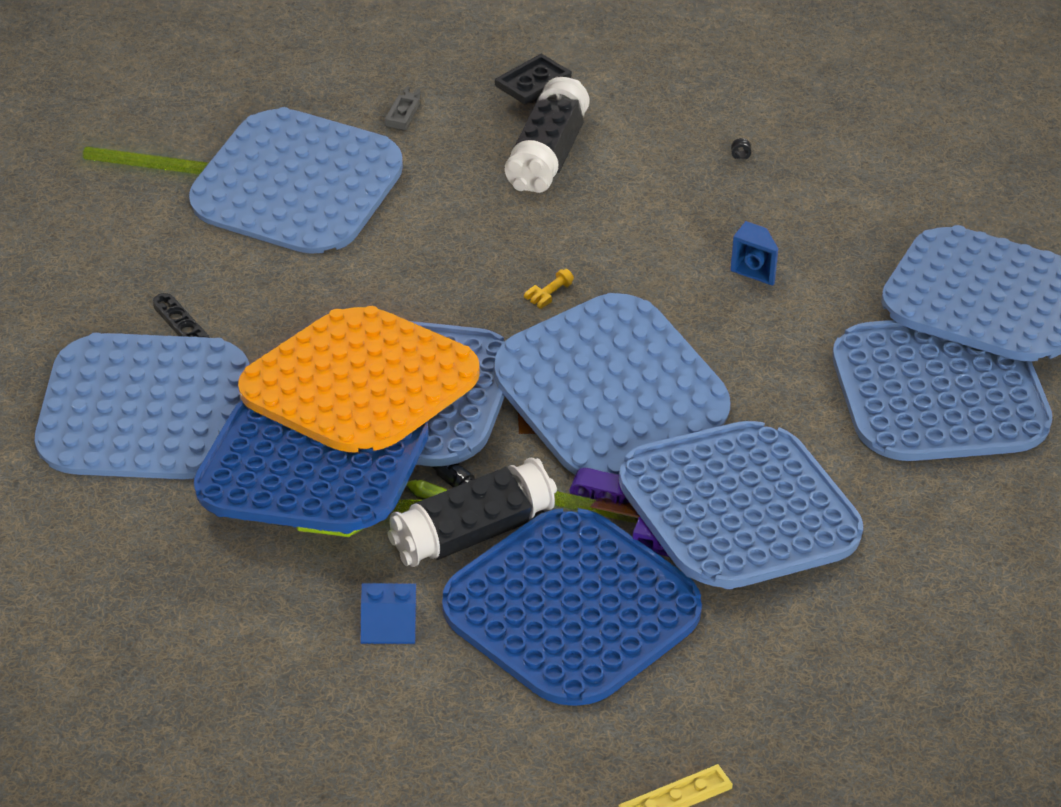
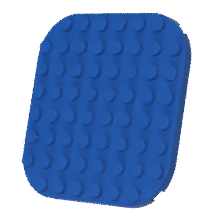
[194,400,429,534]
[442,508,702,706]

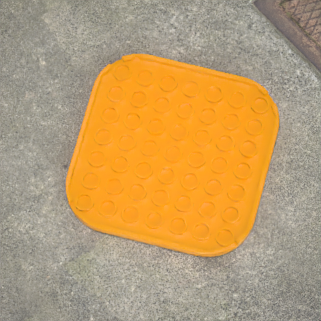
[238,306,480,452]

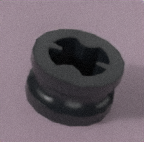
[731,138,751,159]

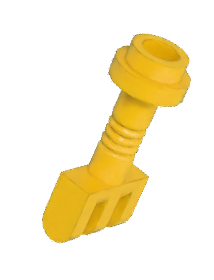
[524,269,574,309]

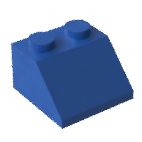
[730,221,778,286]
[361,583,416,644]

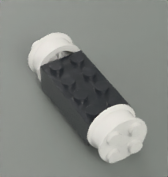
[505,77,590,193]
[388,458,557,567]

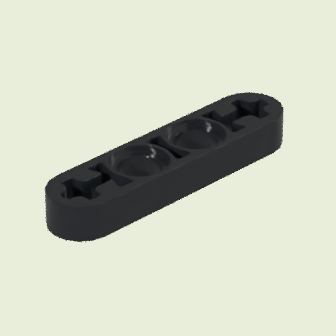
[153,293,210,338]

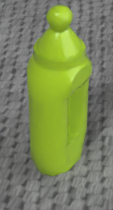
[406,480,447,499]

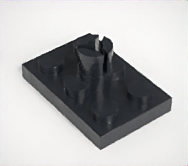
[495,53,572,105]

